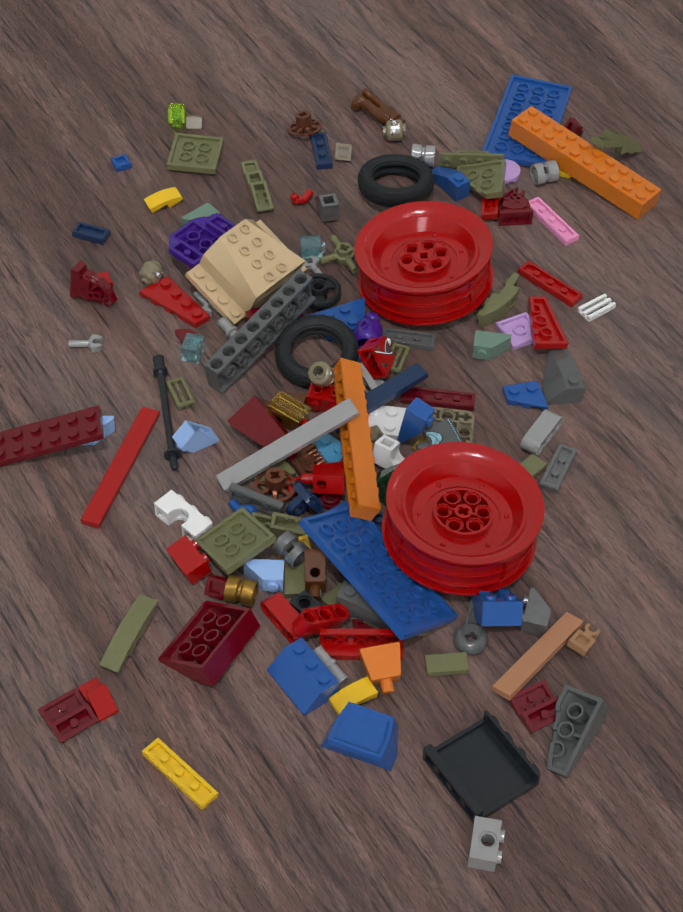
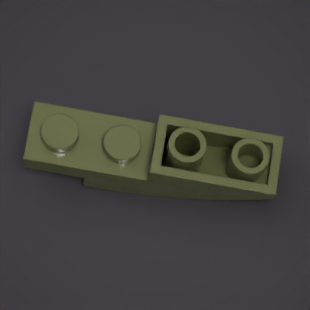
[590,129,642,155]
[477,272,520,328]

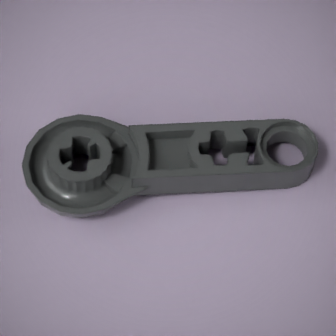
[453,599,488,654]

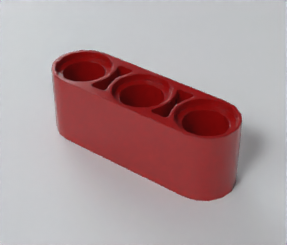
[260,592,312,644]
[292,604,349,636]

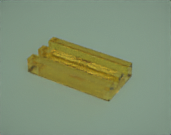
[269,391,311,423]

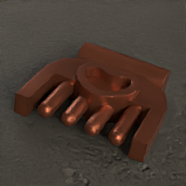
[290,443,328,477]

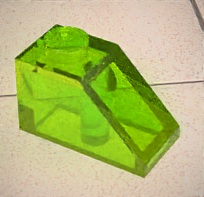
[168,103,186,128]

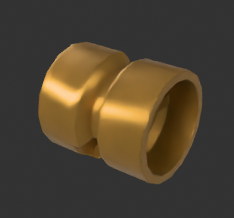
[224,575,259,607]

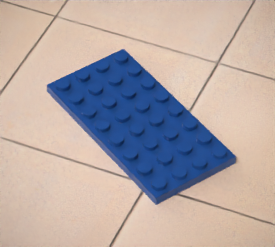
[482,74,572,167]
[299,506,458,641]

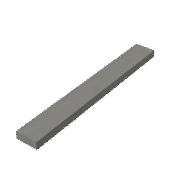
[216,398,360,493]

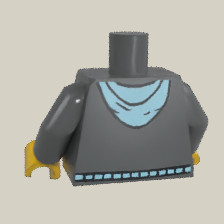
[416,418,463,451]

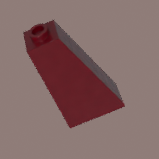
[227,396,298,461]

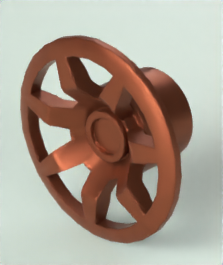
[288,110,322,136]
[254,467,296,502]

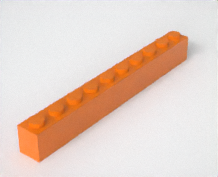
[333,358,381,521]

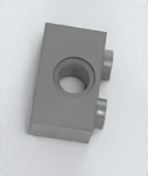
[467,816,505,872]

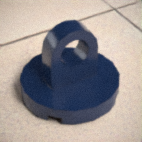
[286,480,324,517]

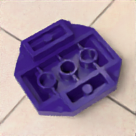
[169,213,236,268]

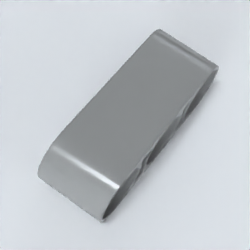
[520,409,563,456]

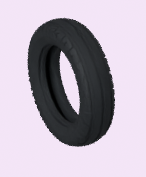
[358,154,434,208]
[275,314,359,388]

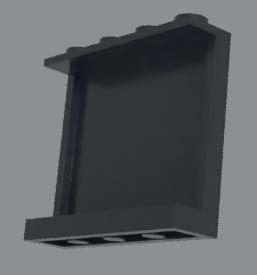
[422,710,541,824]

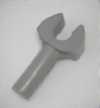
[303,256,323,274]
[193,291,219,317]
[69,334,103,353]

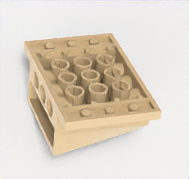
[185,219,307,326]

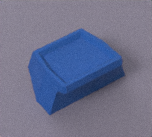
[321,702,398,771]

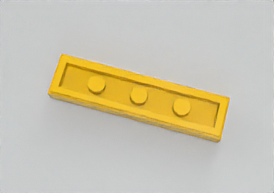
[142,738,219,810]

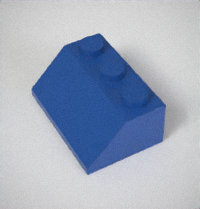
[267,637,339,716]

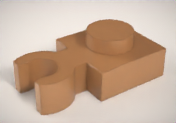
[567,623,600,657]

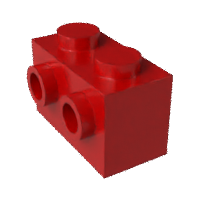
[306,382,337,412]
[166,535,212,585]

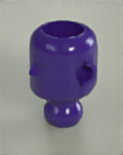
[354,312,383,348]

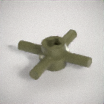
[319,235,358,273]

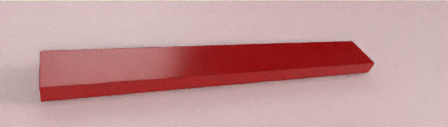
[80,407,160,528]

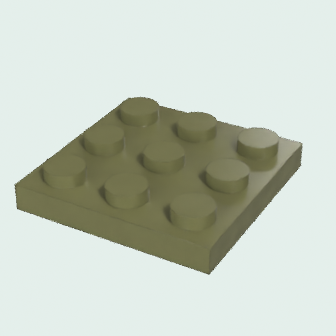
[166,133,224,175]
[195,507,276,575]

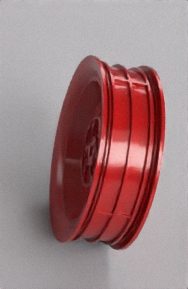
[354,201,494,326]
[382,442,545,596]

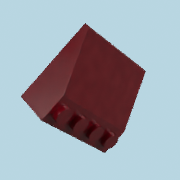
[158,601,260,686]

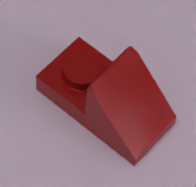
[78,677,118,722]

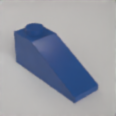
[431,166,470,202]
[397,397,435,444]

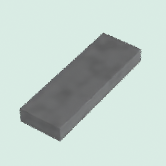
[539,444,577,494]

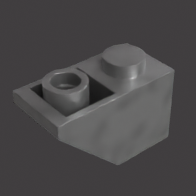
[315,193,339,222]
[521,588,551,637]

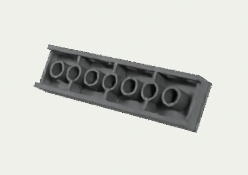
[203,269,316,394]

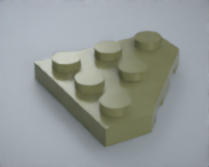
[457,159,506,199]

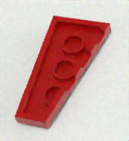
[139,276,210,328]
[528,296,569,349]

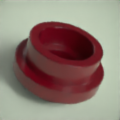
[321,494,340,509]

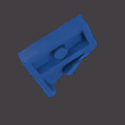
[502,381,548,412]

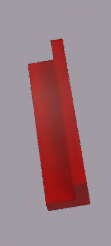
[319,628,403,661]

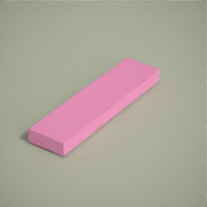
[529,196,580,246]

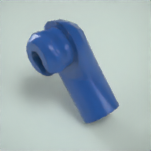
[228,499,257,514]

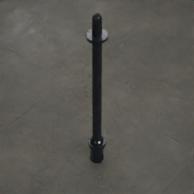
[153,354,181,471]

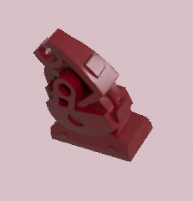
[498,187,533,226]
[70,260,118,307]

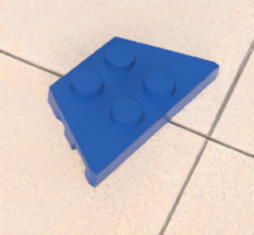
[307,298,365,341]

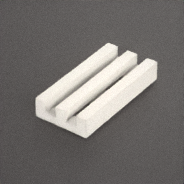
[577,293,616,322]

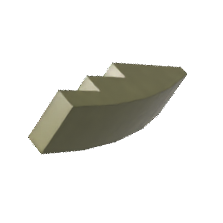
[240,159,274,213]
[231,512,309,538]
[99,594,159,674]

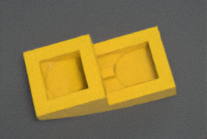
[144,187,183,213]
[328,677,378,715]

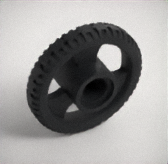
[308,273,341,309]

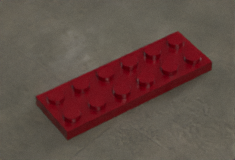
[0,405,104,467]

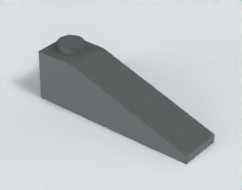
[542,348,585,405]
[336,579,412,639]
[547,684,610,778]

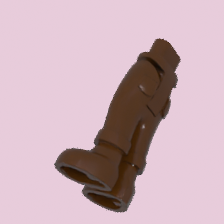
[351,88,405,124]

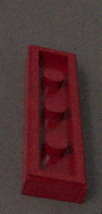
[400,387,476,411]

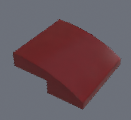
[508,679,559,733]
[38,688,99,744]

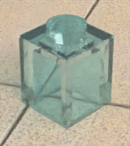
[300,235,325,261]
[180,333,205,364]

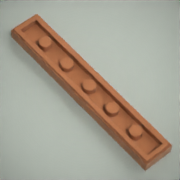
[492,612,584,701]

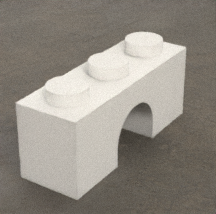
[373,435,405,472]
[154,490,213,541]

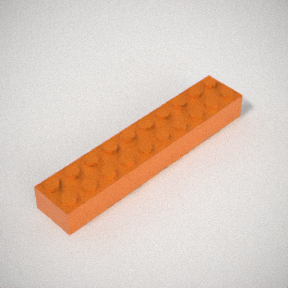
[508,106,662,220]

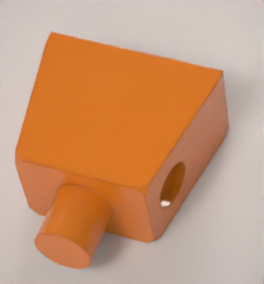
[359,642,401,695]

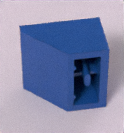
[471,589,523,626]

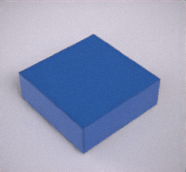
[110,154,132,172]

